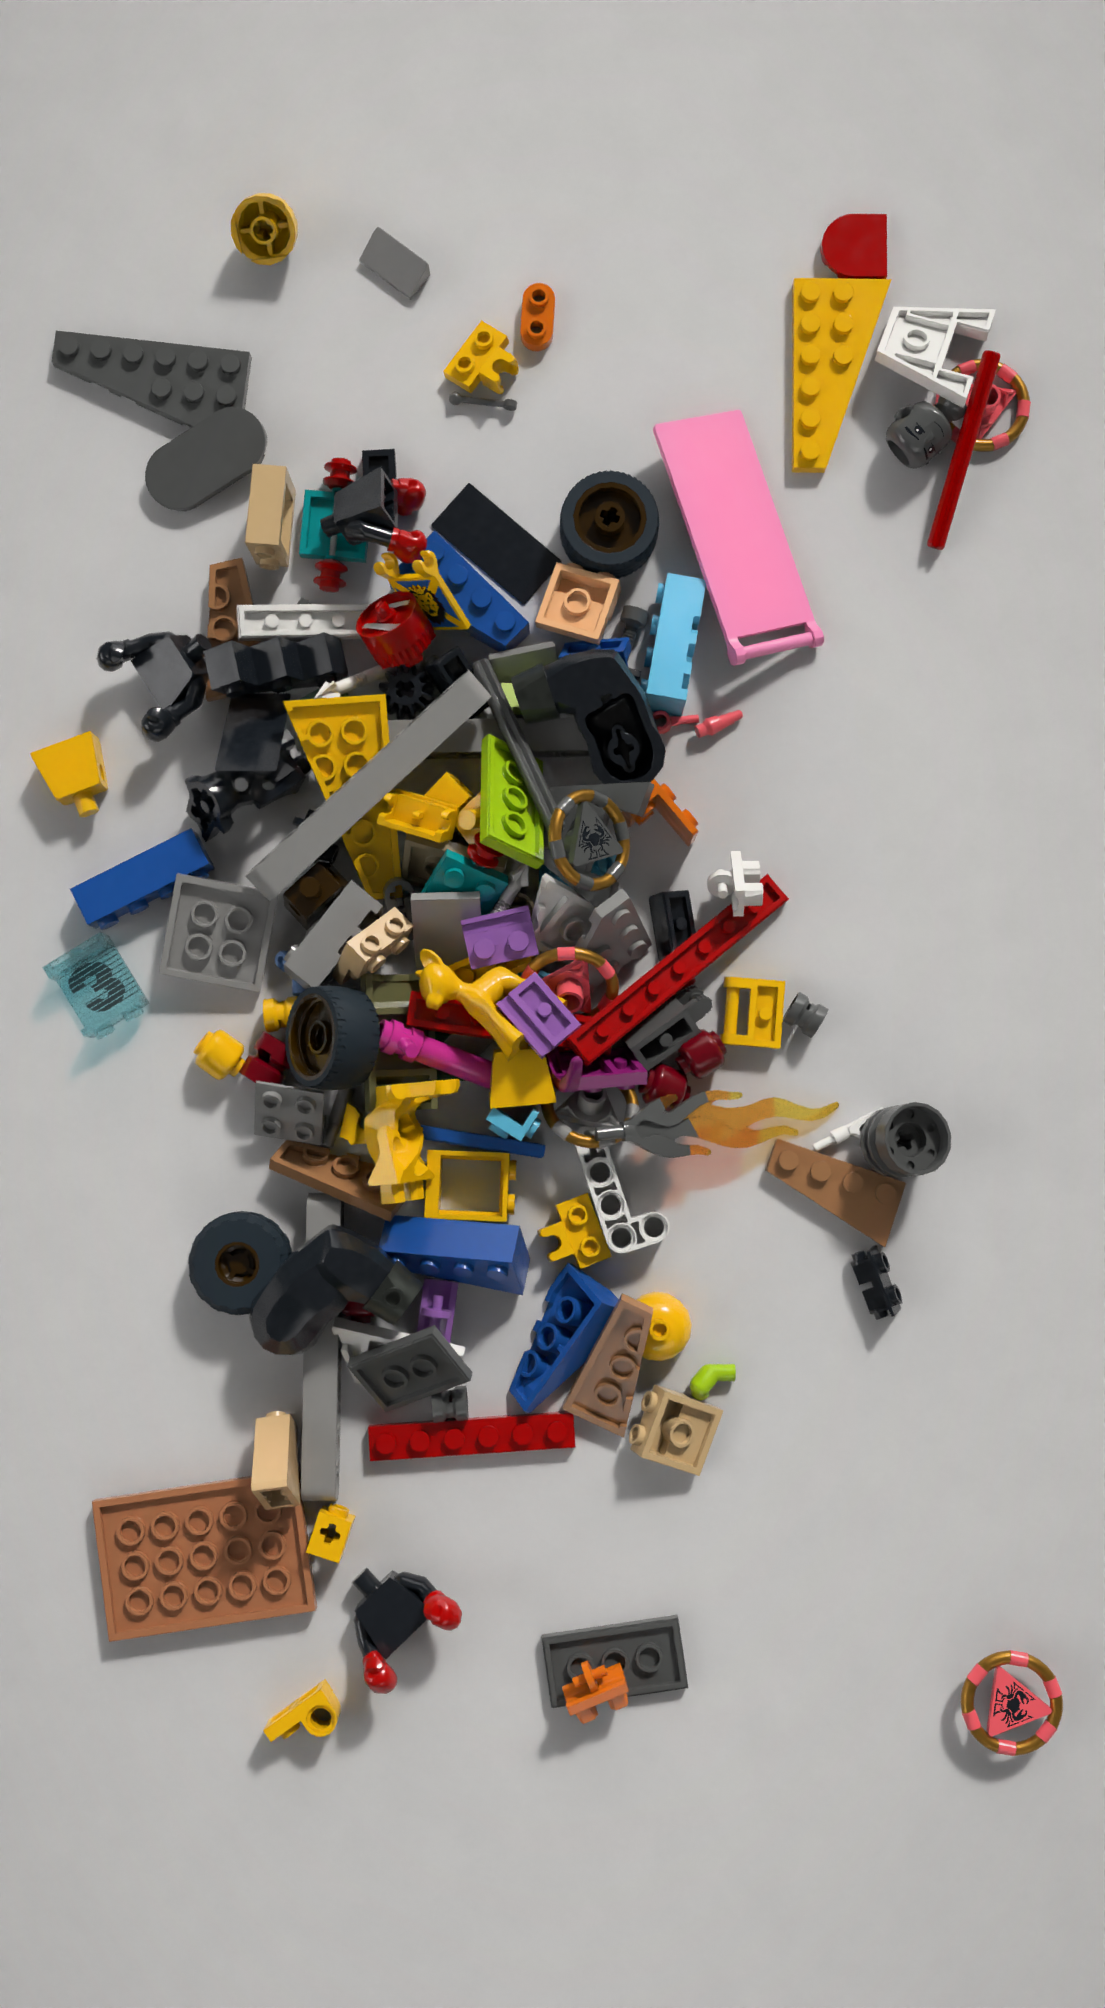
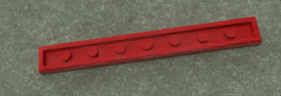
[565,874,789,1067]

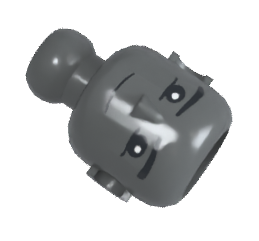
[886,396,967,469]

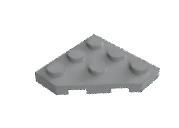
[573,889,652,994]

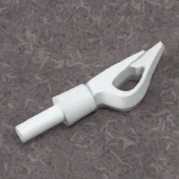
[812,1106,884,1152]

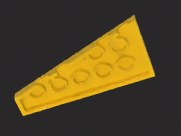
[792,278,892,473]
[282,694,403,900]

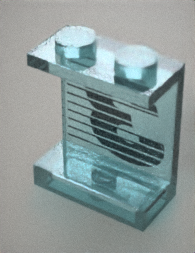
[42,932,150,1040]

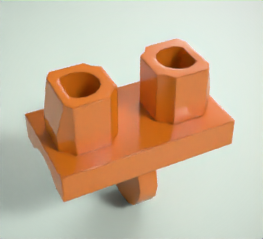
[562,1660,629,1724]

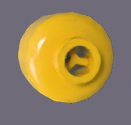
[193,1030,245,1080]

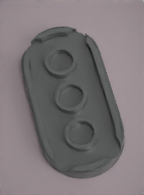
[145,407,267,511]

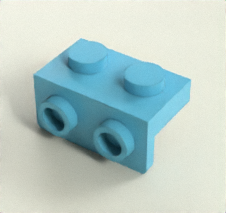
[486,1108,542,1141]

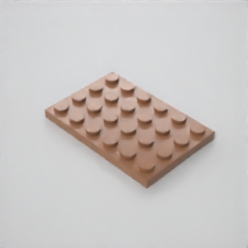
[92,1474,317,1642]

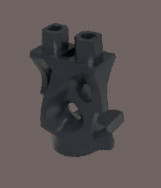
[185,729,312,842]

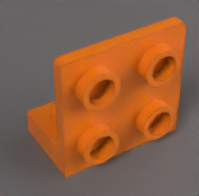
[622,779,699,847]

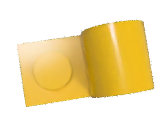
[263,1679,341,1742]

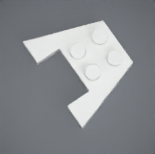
[875,307,996,408]

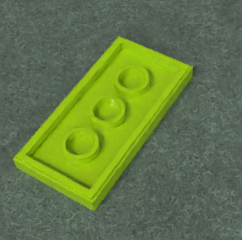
[480,734,544,870]

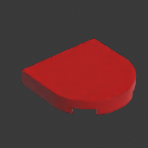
[820,214,887,279]

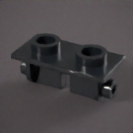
[850,1245,902,1320]

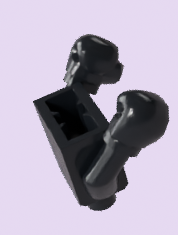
[96,631,212,742]

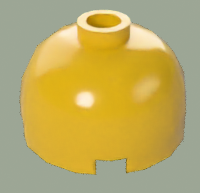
[231,193,298,265]
[636,1291,692,1361]

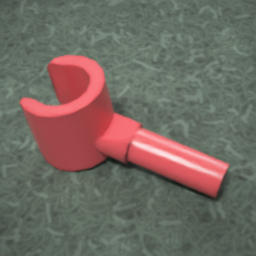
[653,711,699,734]

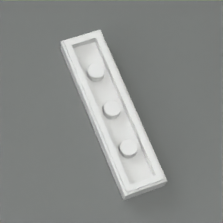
[236,604,370,641]

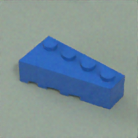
[389,530,530,652]

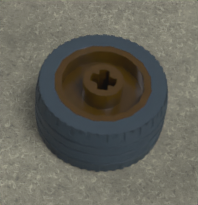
[560,470,659,579]

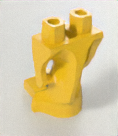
[364,1079,460,1204]

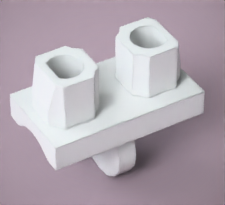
[707,851,763,916]

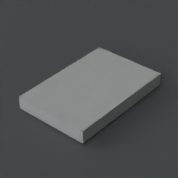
[410,891,481,971]

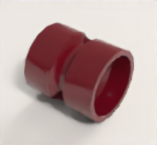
[239,1031,291,1085]

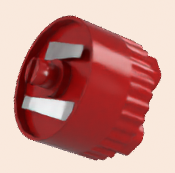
[356,591,436,669]

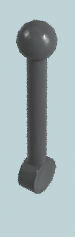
[449,392,517,411]

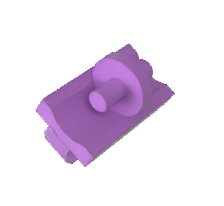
[417,1278,459,1343]

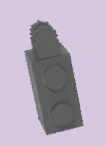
[621,986,713,1071]

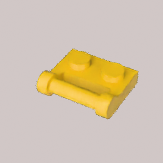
[719,977,785,1049]

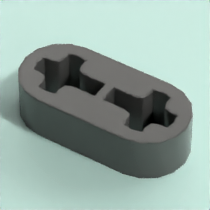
[383,877,415,941]

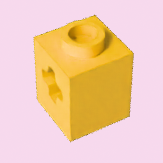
[306,1503,356,1563]

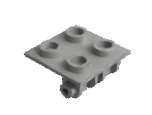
[254,1081,326,1145]

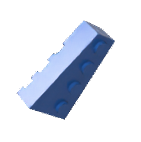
[379,1215,530,1295]

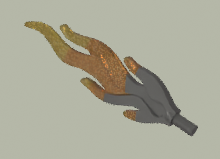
[594,1090,839,1158]

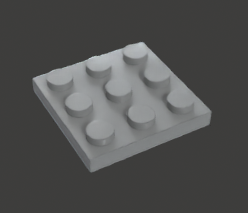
[159,873,279,992]

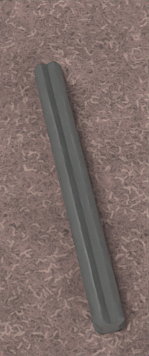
[473,658,565,834]

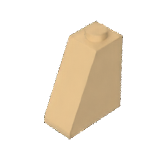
[251,1411,300,1510]

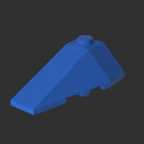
[509,1262,619,1413]

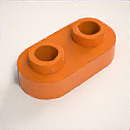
[520,283,555,351]

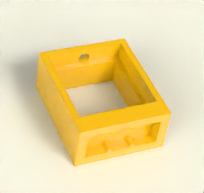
[424,1150,517,1222]

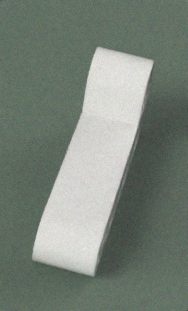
[575,1125,670,1254]

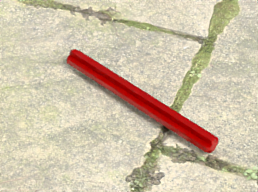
[927,350,1001,550]

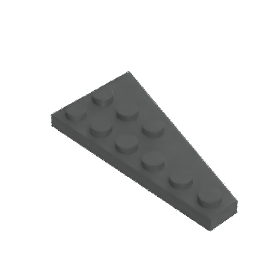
[51,330,252,428]

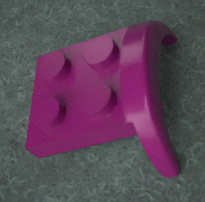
[546,1047,648,1093]

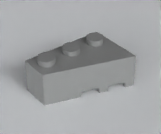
[284,880,383,990]

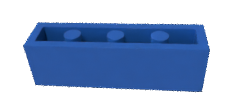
[70,828,215,930]

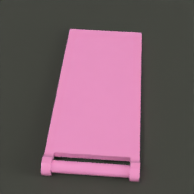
[653,410,824,666]

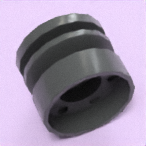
[860,1102,951,1178]

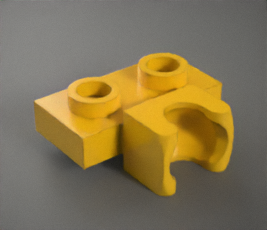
[443,320,519,394]
[537,1193,612,1269]

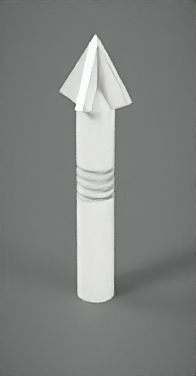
[314,665,397,699]
[491,864,529,913]

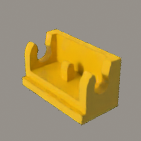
[376,788,460,843]

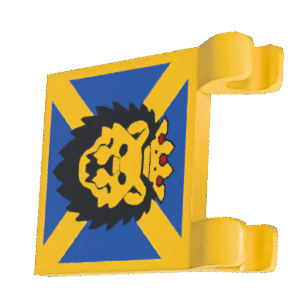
[373,550,471,630]

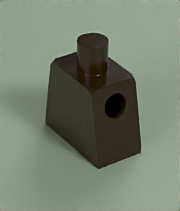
[283,862,349,931]

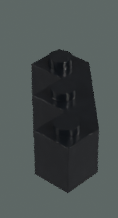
[203,632,349,698]

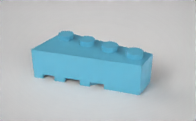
[640,573,706,716]

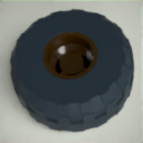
[188,1211,293,1315]

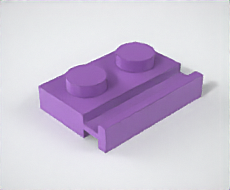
[460,905,539,970]
[496,972,581,1059]

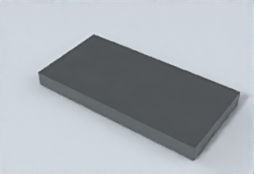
[541,1615,689,1708]

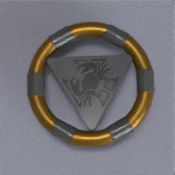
[548,789,630,891]

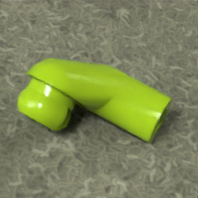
[689,1364,736,1400]

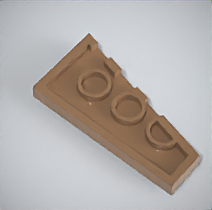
[205,558,262,702]

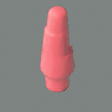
[694,710,743,738]

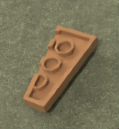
[765,1139,906,1247]
[269,1140,404,1222]
[562,1293,653,1438]

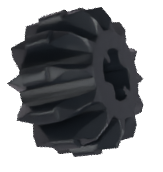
[378,665,434,720]

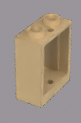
[245,464,296,570]

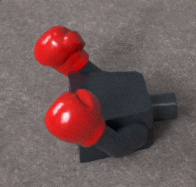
[320,467,427,564]
[352,1568,462,1694]

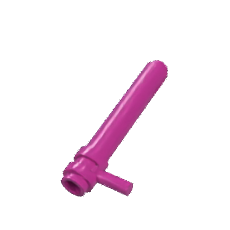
[379,1019,541,1106]

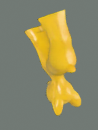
[415,949,568,1061]

